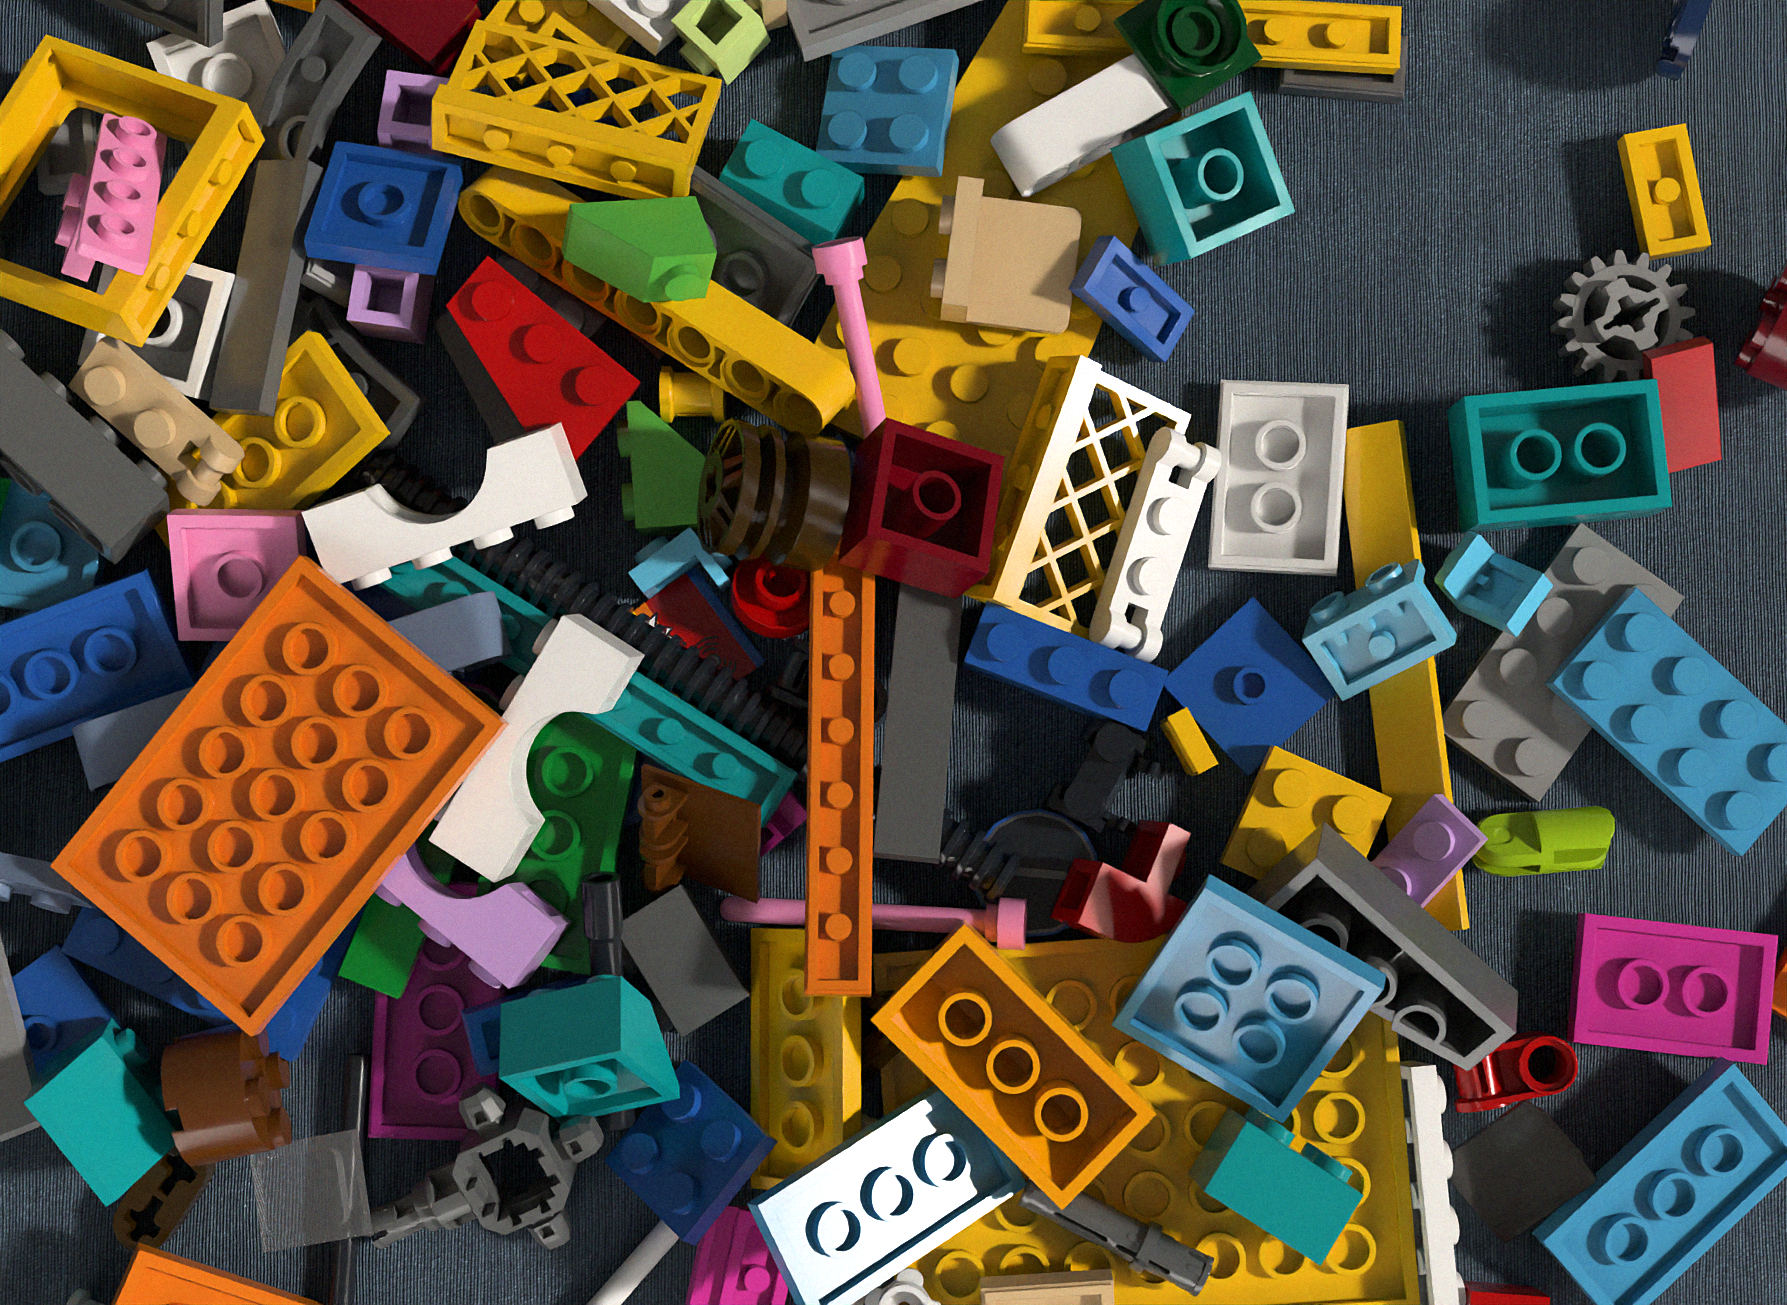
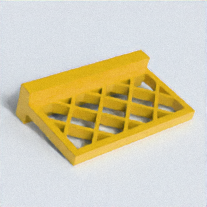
[432,19,722,200]
[963,355,1191,640]

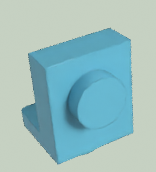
[628,527,733,599]
[1435,531,1553,637]

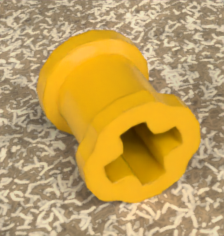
[659,366,727,423]

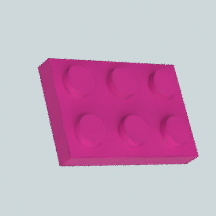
[1566,912,1778,1065]

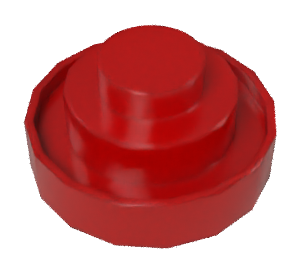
[731,551,810,639]

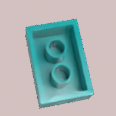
[1447,379,1672,534]

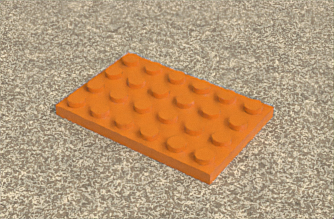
[50,555,510,1037]

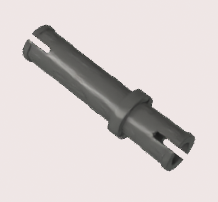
[1018,1178,1214,1297]

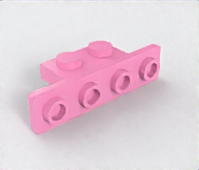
[54,113,168,282]

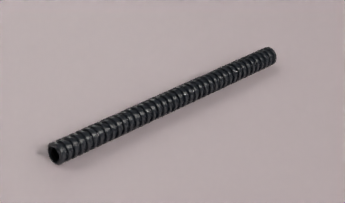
[336,445,1021,903]

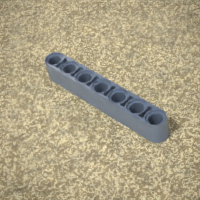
[72,591,514,792]

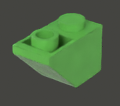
[617,400,706,536]

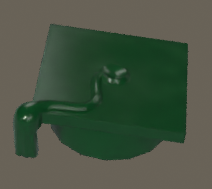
[1113,0,1263,114]

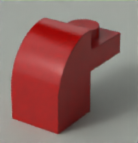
[1050,820,1191,943]

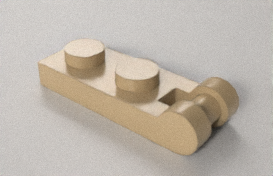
[68,336,245,506]

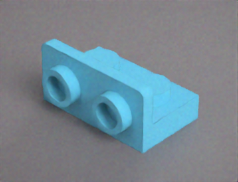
[1302,559,1457,701]

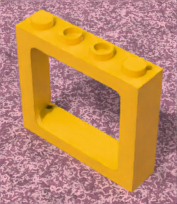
[0,34,265,348]

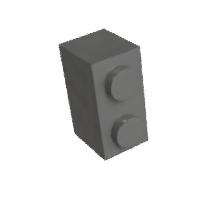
[621,884,751,1038]

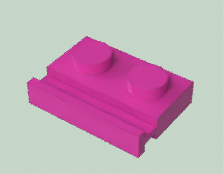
[685,1205,788,1305]

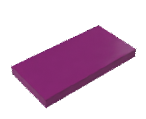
[368,881,507,1141]

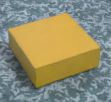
[1160,707,1218,776]

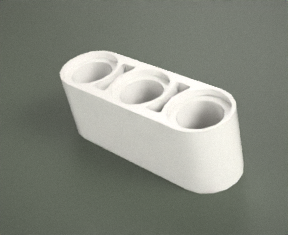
[990,53,1176,197]

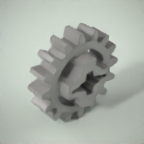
[1550,250,1695,384]

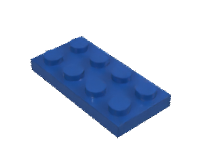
[0,566,200,763]

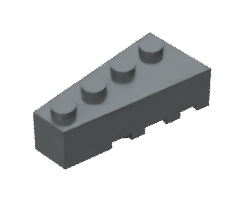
[0,329,171,565]
[1244,822,1518,1071]

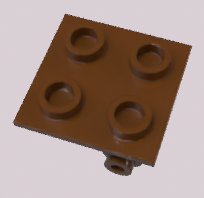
[638,764,761,904]

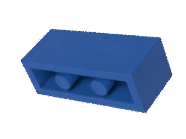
[962,601,1169,735]

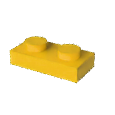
[1617,123,1712,261]

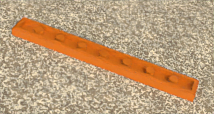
[804,535,875,997]

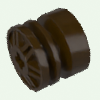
[697,418,851,572]

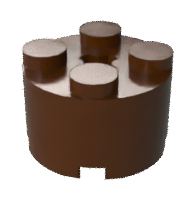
[161,1024,292,1167]

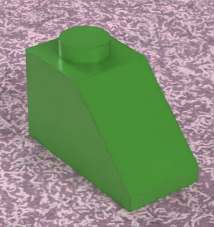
[561,196,717,303]

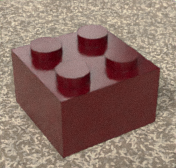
[837,417,1005,599]

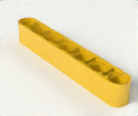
[458,165,856,434]

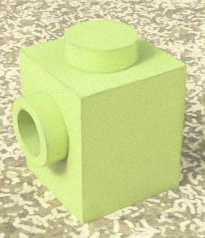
[671,0,771,86]

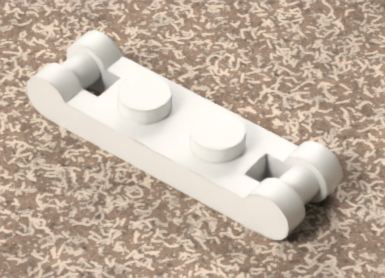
[1089,426,1222,663]

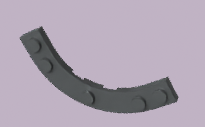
[244,0,428,450]

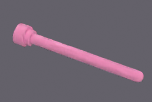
[811,236,886,438]
[720,896,1027,950]

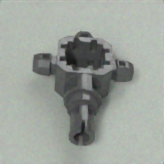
[363,1082,604,1250]

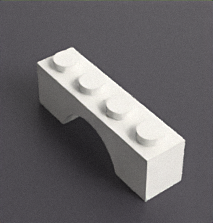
[301,421,588,591]
[429,614,645,883]

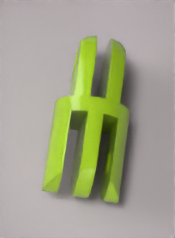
[1471,806,1615,877]

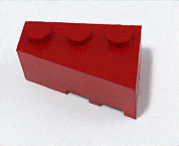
[446,255,641,463]

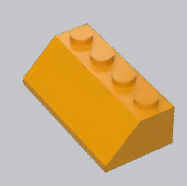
[870,919,1156,1210]

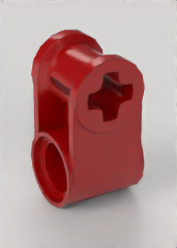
[1452,1031,1578,1113]

